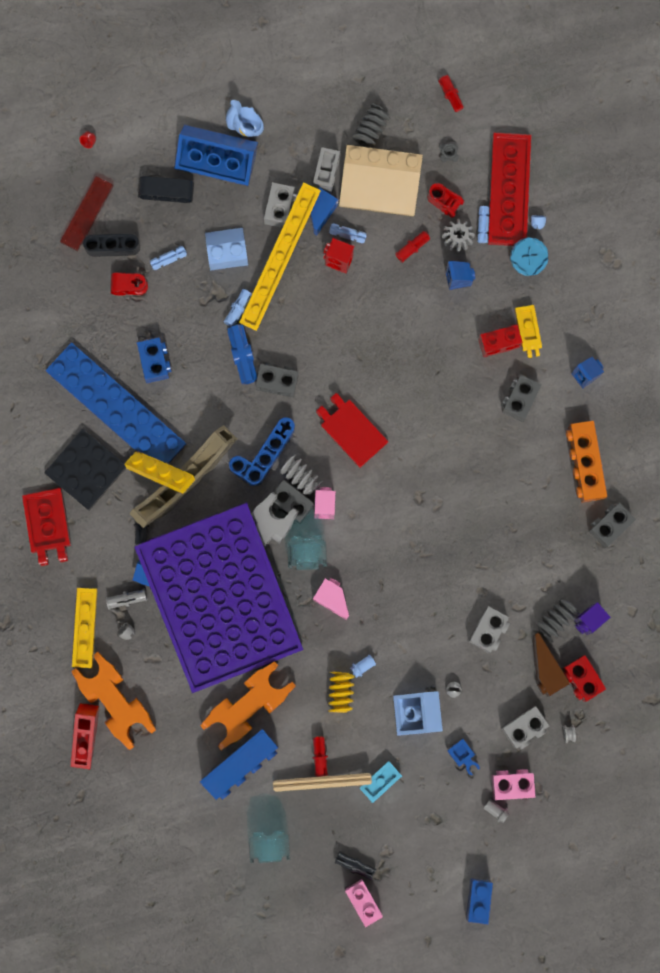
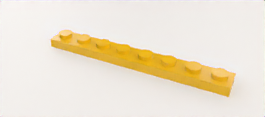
[239,182,321,331]

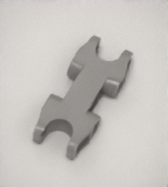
[251,492,299,549]

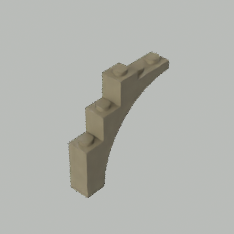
[129,425,237,528]

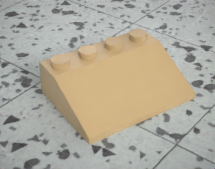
[339,145,423,217]

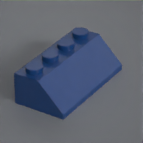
[175,125,258,186]
[200,729,278,800]

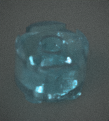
[287,535,327,570]
[248,831,290,863]

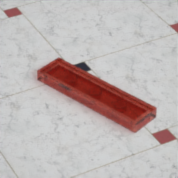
[60,176,114,252]

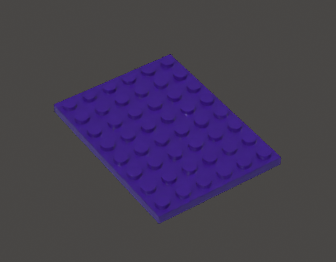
[134,503,303,693]

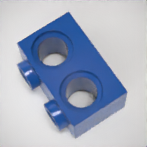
[137,337,172,383]

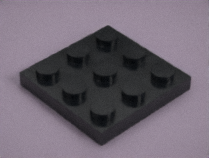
[44,429,126,511]

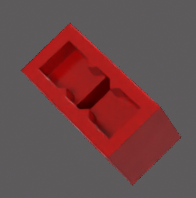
[323,238,355,274]
[478,325,523,358]
[562,655,606,702]

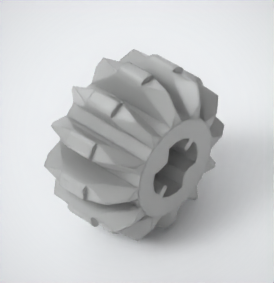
[442,219,475,252]

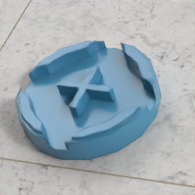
[510,237,548,276]

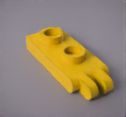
[514,305,542,358]

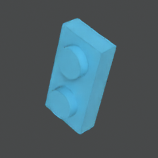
[359,761,402,803]

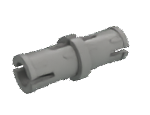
[106,588,147,609]

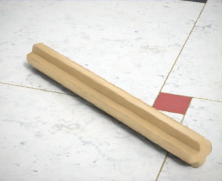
[273,773,372,792]

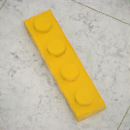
[124,451,195,494]
[72,588,98,668]

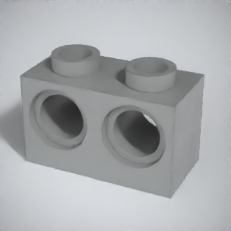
[313,147,340,194]
[264,182,298,228]
[468,606,510,653]
[501,706,549,749]

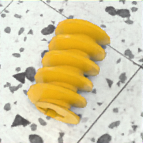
[328,672,355,713]

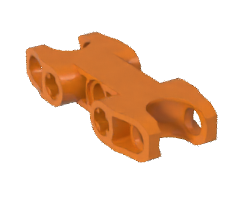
[71,652,156,750]
[200,661,296,751]

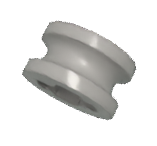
[563,724,576,743]

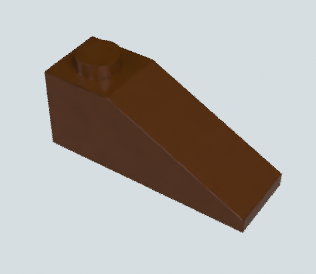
[533,633,570,697]

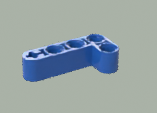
[229,418,295,486]

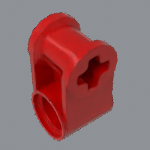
[427,183,464,218]
[110,273,148,296]

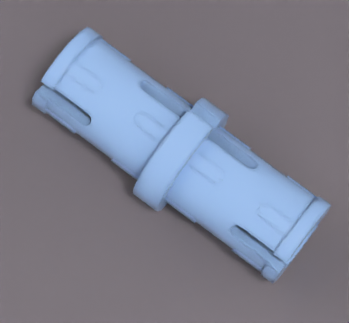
[223,289,252,327]

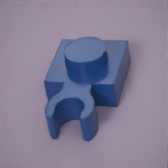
[447,739,480,775]

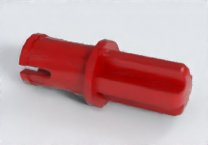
[438,75,464,112]
[395,231,430,263]
[312,736,328,777]

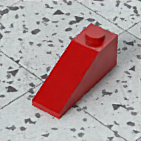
[71,703,99,770]

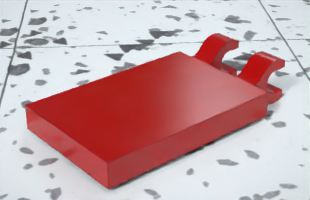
[316,393,389,468]
[22,488,71,566]

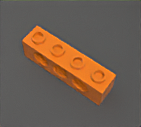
[566,421,607,503]

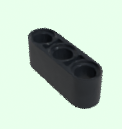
[138,176,194,203]
[83,234,141,257]

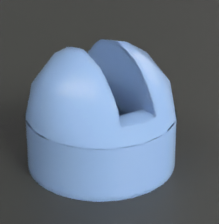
[531,215,546,230]

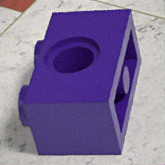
[574,602,611,635]

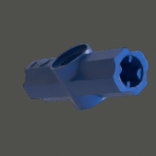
[227,324,257,385]

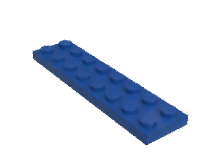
[45,342,187,464]

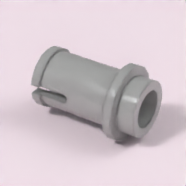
[483,799,510,823]

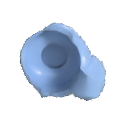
[226,100,264,137]

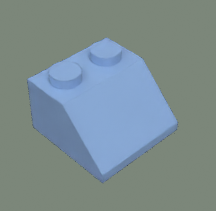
[205,228,248,270]
[393,691,443,736]

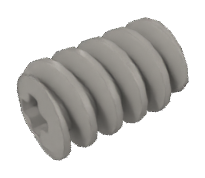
[280,454,324,496]

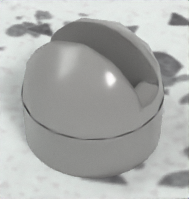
[117,623,135,640]
[446,682,462,698]

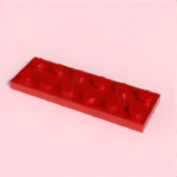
[488,133,531,246]

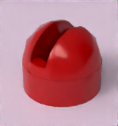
[79,131,96,149]

